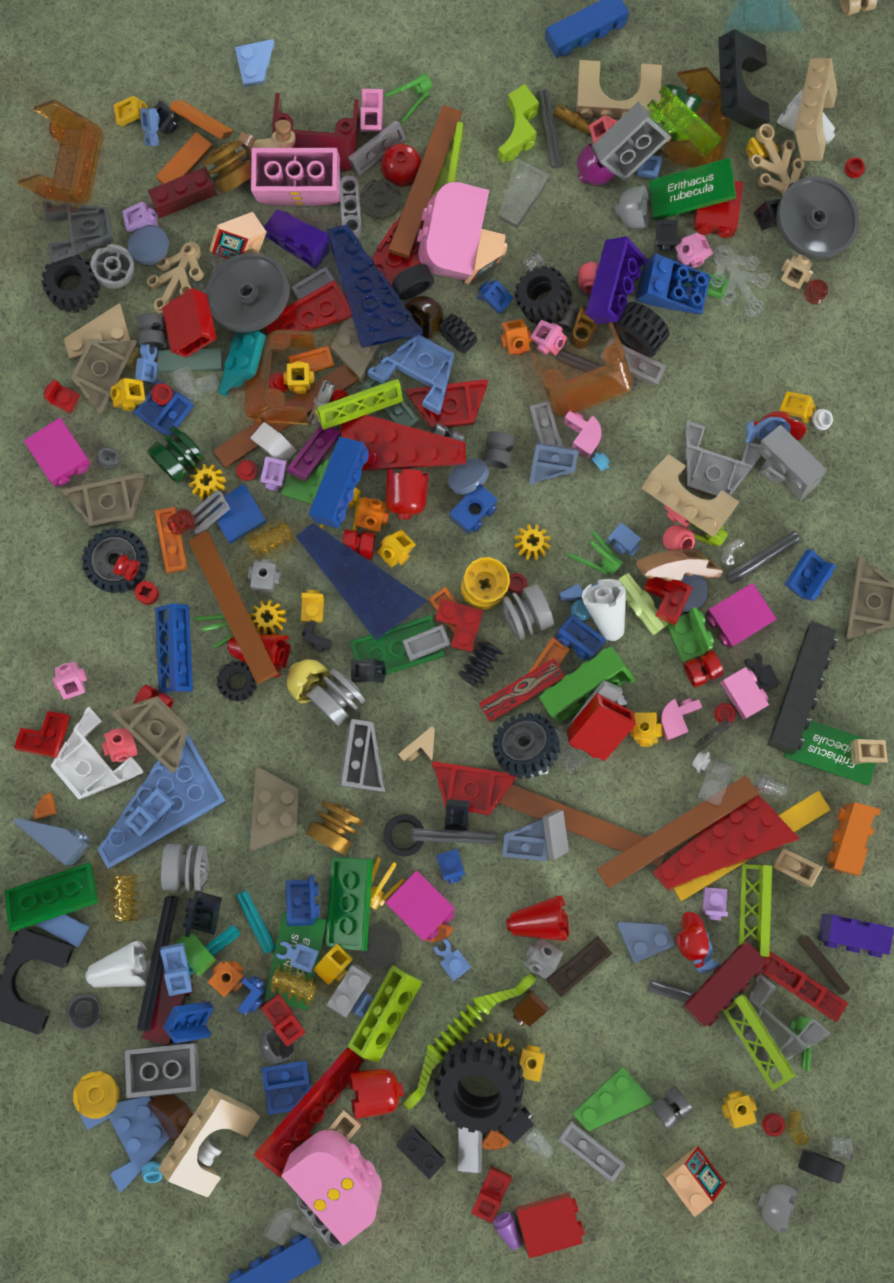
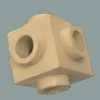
[781,254,813,289]

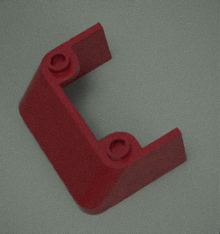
[272,93,360,172]

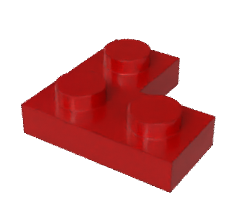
[644,577,693,625]
[436,599,483,653]
[14,711,71,758]

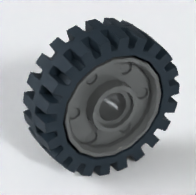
[82,528,149,594]
[492,713,560,779]

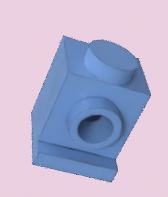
[605,522,641,557]

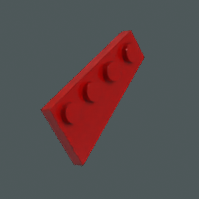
[264,280,356,341]

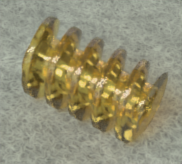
[245,518,294,559]
[109,875,139,921]
[270,964,321,1007]

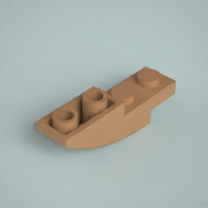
[636,549,723,581]

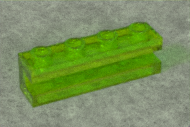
[647,85,723,158]

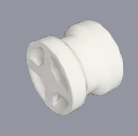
[197,1137,222,1167]

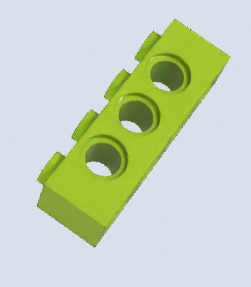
[347,965,422,1063]

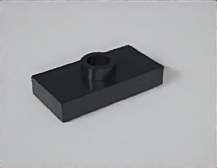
[445,799,469,831]

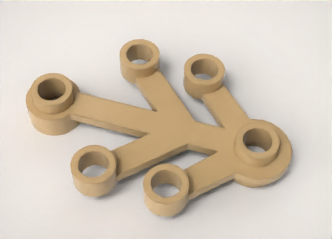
[748,124,804,195]
[147,242,204,316]

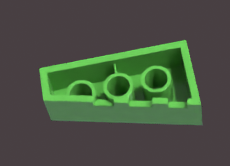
[539,646,637,724]

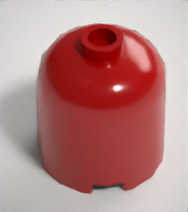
[385,469,429,520]
[349,1069,403,1119]

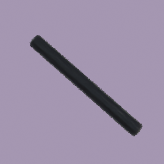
[137,896,178,1032]

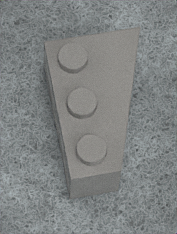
[759,425,826,501]
[339,719,385,793]

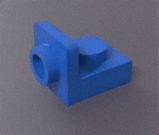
[476,280,514,314]
[436,849,465,884]

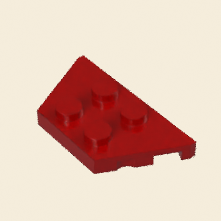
[407,379,488,430]
[432,761,517,816]

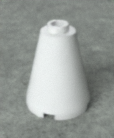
[777,88,835,144]
[582,579,626,641]
[86,941,151,988]

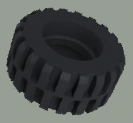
[434,1039,525,1133]

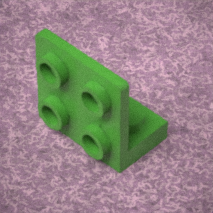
[281,455,330,505]
[667,607,714,663]

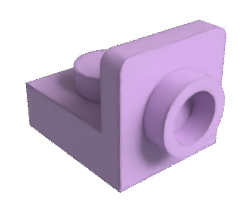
[122,202,158,232]
[260,457,288,491]
[702,887,728,921]

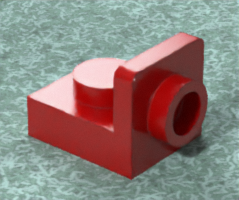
[44,379,80,414]

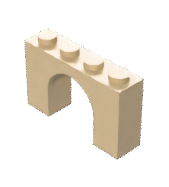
[795,58,837,161]
[576,60,662,119]
[641,454,739,537]
[158,1088,260,1197]

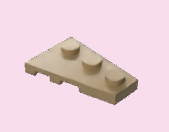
[64,303,131,360]

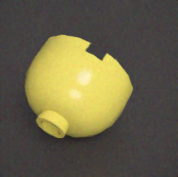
[286,659,330,703]

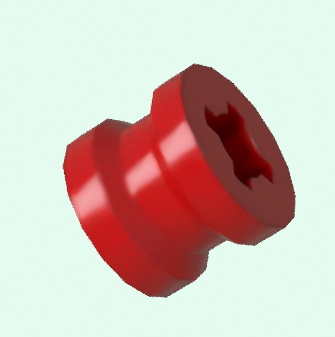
[113,554,140,581]
[135,581,159,605]

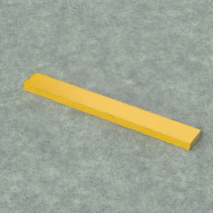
[673,791,831,901]

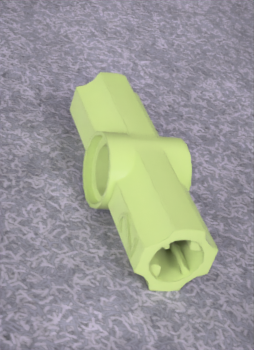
[618,573,668,636]

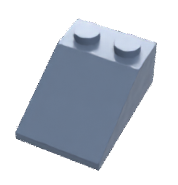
[13,818,92,865]

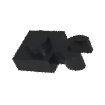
[745,653,780,691]

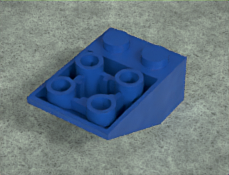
[636,254,710,314]

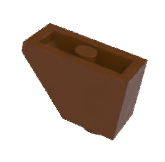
[512,990,550,1027]
[148,1094,193,1142]

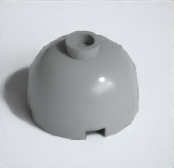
[615,186,649,229]
[91,244,135,289]
[758,1184,799,1234]

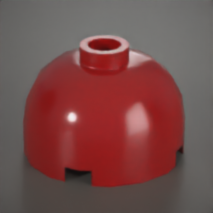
[381,143,422,187]

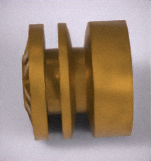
[202,139,252,194]
[305,800,364,856]

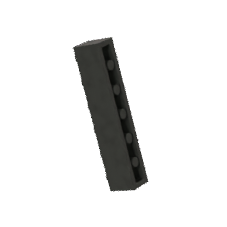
[767,621,838,755]

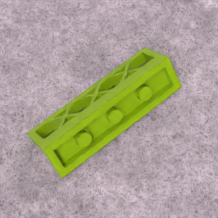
[432,122,463,196]
[315,379,403,430]
[738,864,772,957]
[722,995,796,1091]

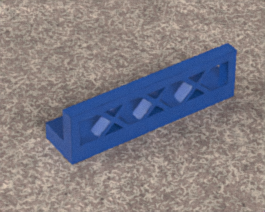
[155,603,193,694]

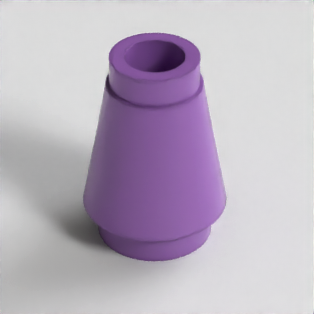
[493,1212,523,1250]

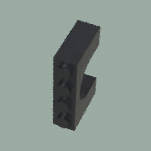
[718,29,770,129]
[0,928,75,1034]

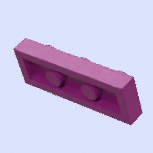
[287,425,341,483]

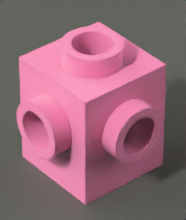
[675,233,713,268]
[530,320,567,356]
[53,661,87,700]

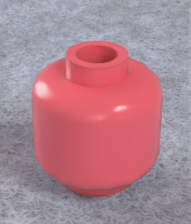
[577,262,599,295]
[663,525,695,550]

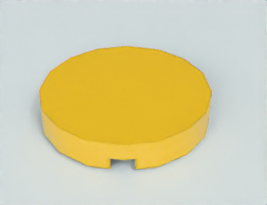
[73,1071,120,1119]

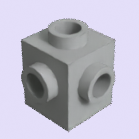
[248,559,281,594]
[523,939,563,979]

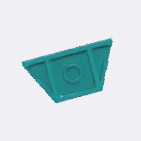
[218,330,266,396]

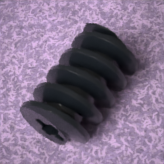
[458,641,504,690]

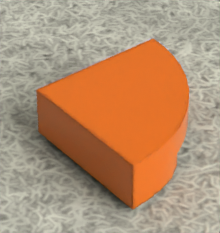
[34,792,57,820]
[425,923,454,942]
[482,1129,511,1150]

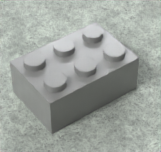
[591,101,671,181]
[125,1043,200,1098]

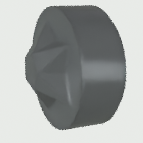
[96,448,119,470]

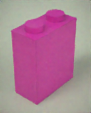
[23,418,91,487]
[706,583,776,649]
[385,871,455,941]

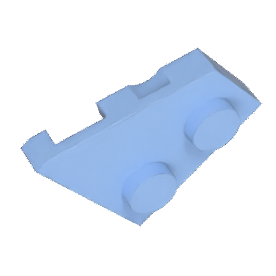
[235,39,274,87]

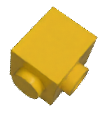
[313,944,353,985]
[518,1045,545,1082]

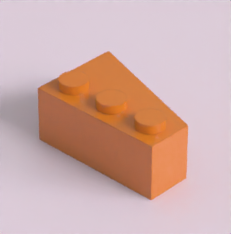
[827,802,881,876]

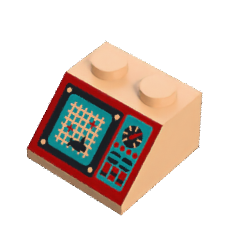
[209,212,266,259]
[464,229,507,284]
[662,1145,726,1217]

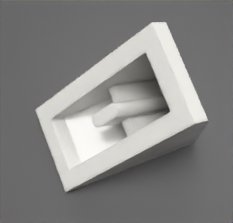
[250,422,297,461]

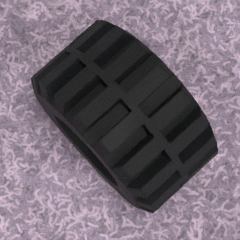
[41,255,100,313]
[514,266,572,325]
[611,302,670,357]

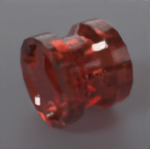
[804,279,828,304]
[167,509,195,535]

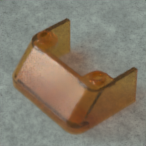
[660,67,732,168]
[18,99,103,204]
[532,322,633,417]
[244,330,315,425]

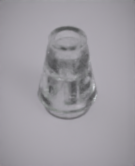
[753,772,788,798]
[520,1126,554,1160]

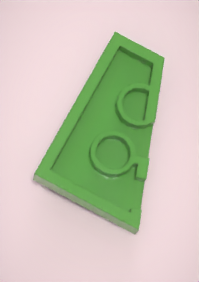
[572,1066,653,1131]

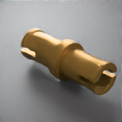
[553,103,591,136]

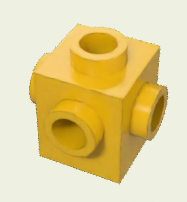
[284,361,315,394]
[111,378,145,411]
[377,529,416,568]
[630,712,662,747]
[721,1090,757,1129]

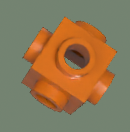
[500,319,532,355]
[355,497,390,532]
[208,960,245,997]

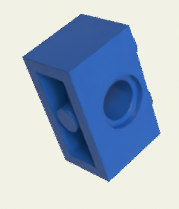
[449,484,498,535]

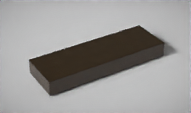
[796,935,850,995]
[546,936,613,997]

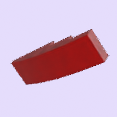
[762,951,849,1023]

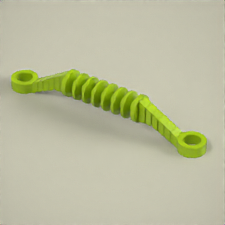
[402,972,537,1111]

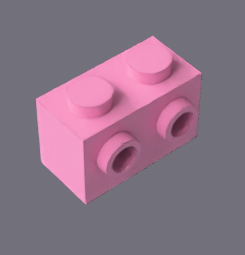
[720,667,769,720]

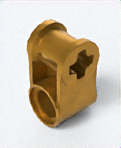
[571,306,597,349]

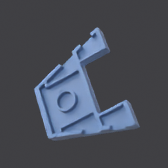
[368,334,454,415]
[79,1096,170,1192]

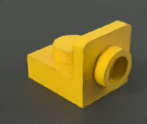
[113,96,148,126]
[746,136,779,164]
[780,391,816,423]
[301,590,324,623]

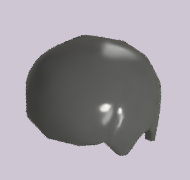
[66,993,101,1030]
[259,1029,294,1064]

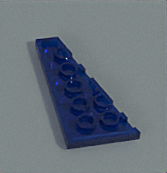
[327,224,423,348]
[296,523,427,641]

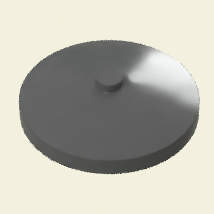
[776,176,859,259]
[206,252,290,333]

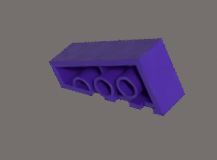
[586,236,648,324]

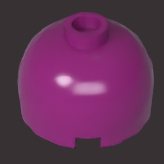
[577,143,616,186]

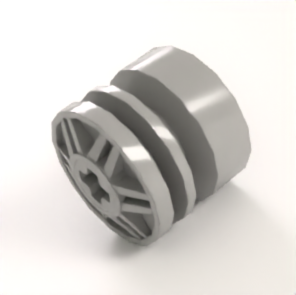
[501,584,554,640]
[306,668,366,727]
[161,844,209,892]

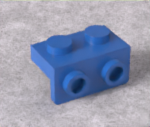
[784,549,836,601]
[555,614,606,661]
[285,875,319,926]
[238,975,266,1015]
[163,1001,214,1043]

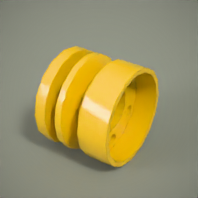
[461,557,510,610]

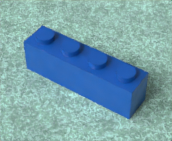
[545,0,629,58]
[309,437,369,529]
[226,1232,322,1283]

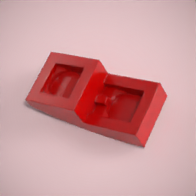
[260,993,306,1046]
[471,1166,512,1223]

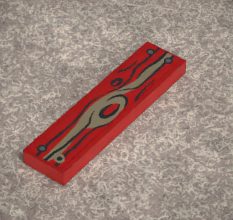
[479,658,564,722]

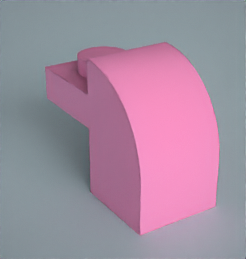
[361,89,383,132]
[563,411,602,459]
[659,698,702,741]

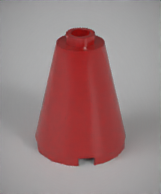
[227,634,291,678]
[506,895,569,941]

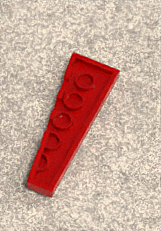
[253,1047,364,1178]

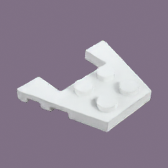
[51,707,145,800]

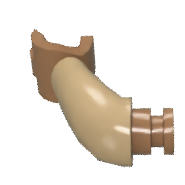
[237,120,296,162]

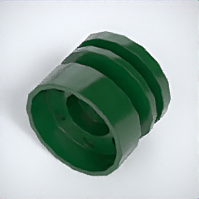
[146,426,205,484]

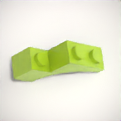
[497,84,539,163]

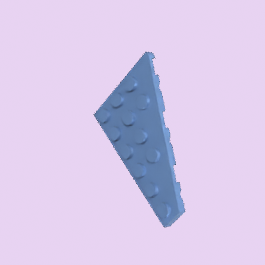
[97,733,226,869]

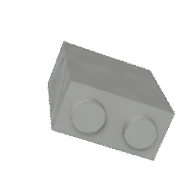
[327,963,373,1018]

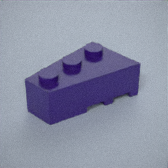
[264,209,330,269]
[818,914,894,958]

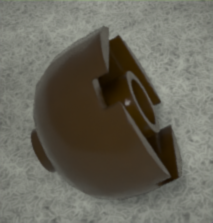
[402,296,444,339]

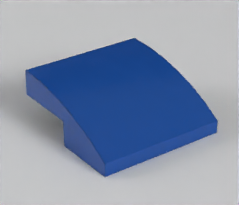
[133,379,194,436]
[214,484,267,544]
[261,1060,311,1115]

